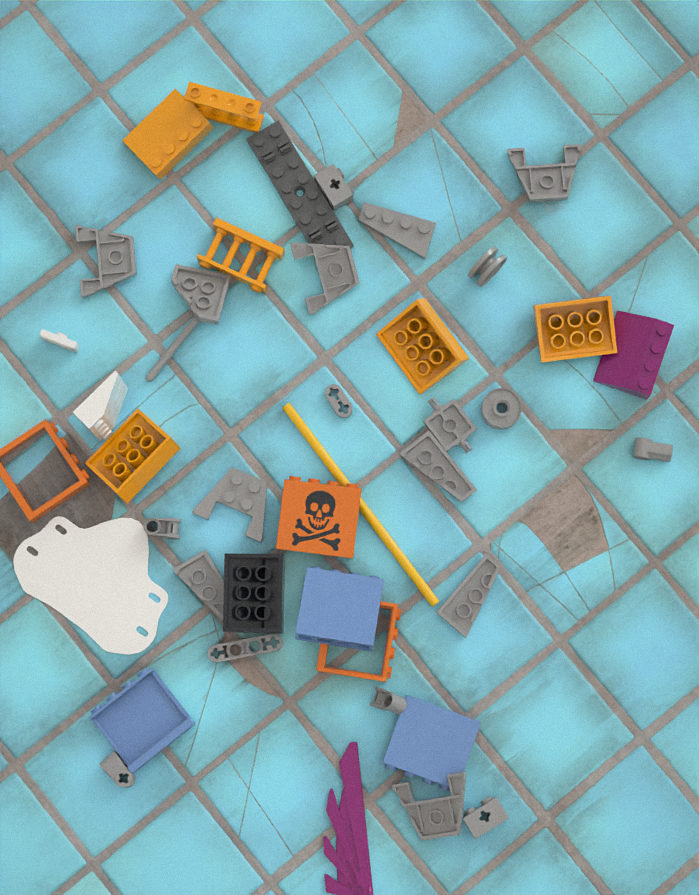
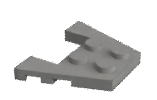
[507,144,581,202]
[75,225,137,298]
[290,243,359,315]
[192,467,268,543]
[392,771,466,841]

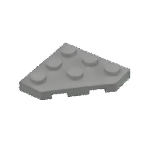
[171,264,231,325]

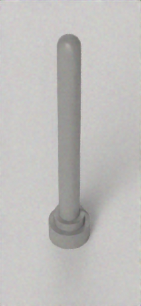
[146,314,199,382]

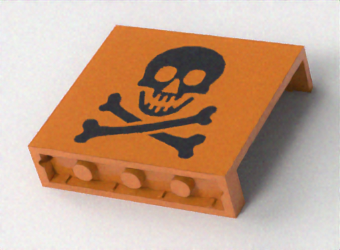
[276,476,362,558]

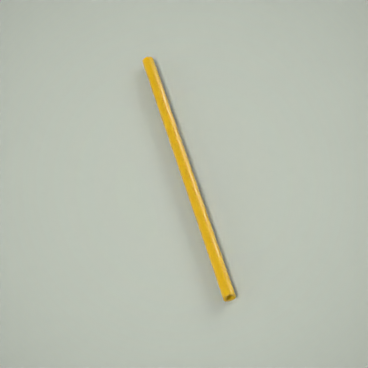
[282,403,439,607]

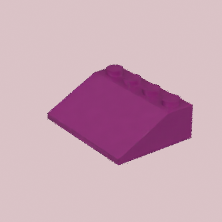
[593,310,674,400]

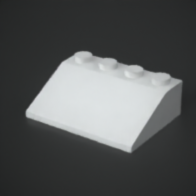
[73,371,128,441]

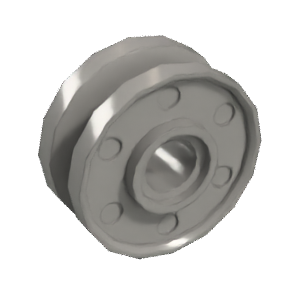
[468,246,507,287]
[481,388,522,430]

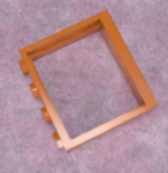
[0,419,90,523]
[316,601,401,682]

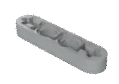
[207,634,283,663]

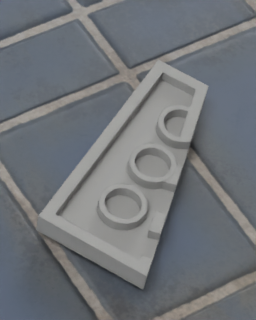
[358,202,436,259]
[399,431,477,503]
[173,550,224,620]
[436,554,501,638]

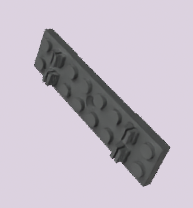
[246,120,354,249]

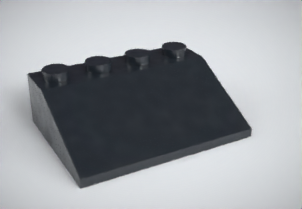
[223,553,285,634]

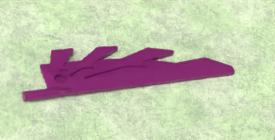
[324,742,374,895]

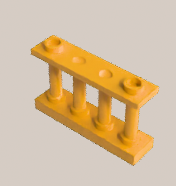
[184,82,264,133]
[196,217,285,293]

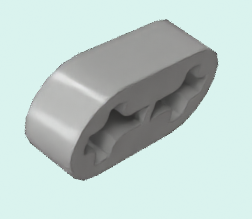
[325,384,352,418]

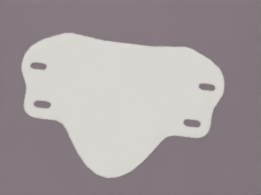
[13,516,169,654]

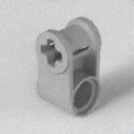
[143,518,181,539]
[370,687,407,714]
[100,750,135,788]

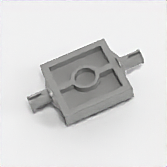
[423,397,477,454]

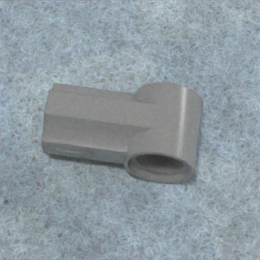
[632,437,673,462]

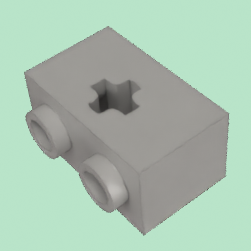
[314,164,354,211]
[462,796,509,839]

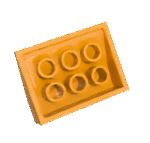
[122,89,213,180]
[532,295,617,362]
[376,298,470,394]
[85,408,181,504]

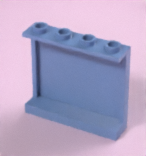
[295,566,384,652]
[89,668,196,773]
[383,695,481,791]

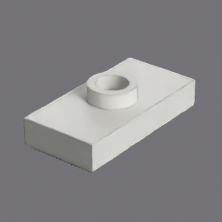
[40,329,80,353]

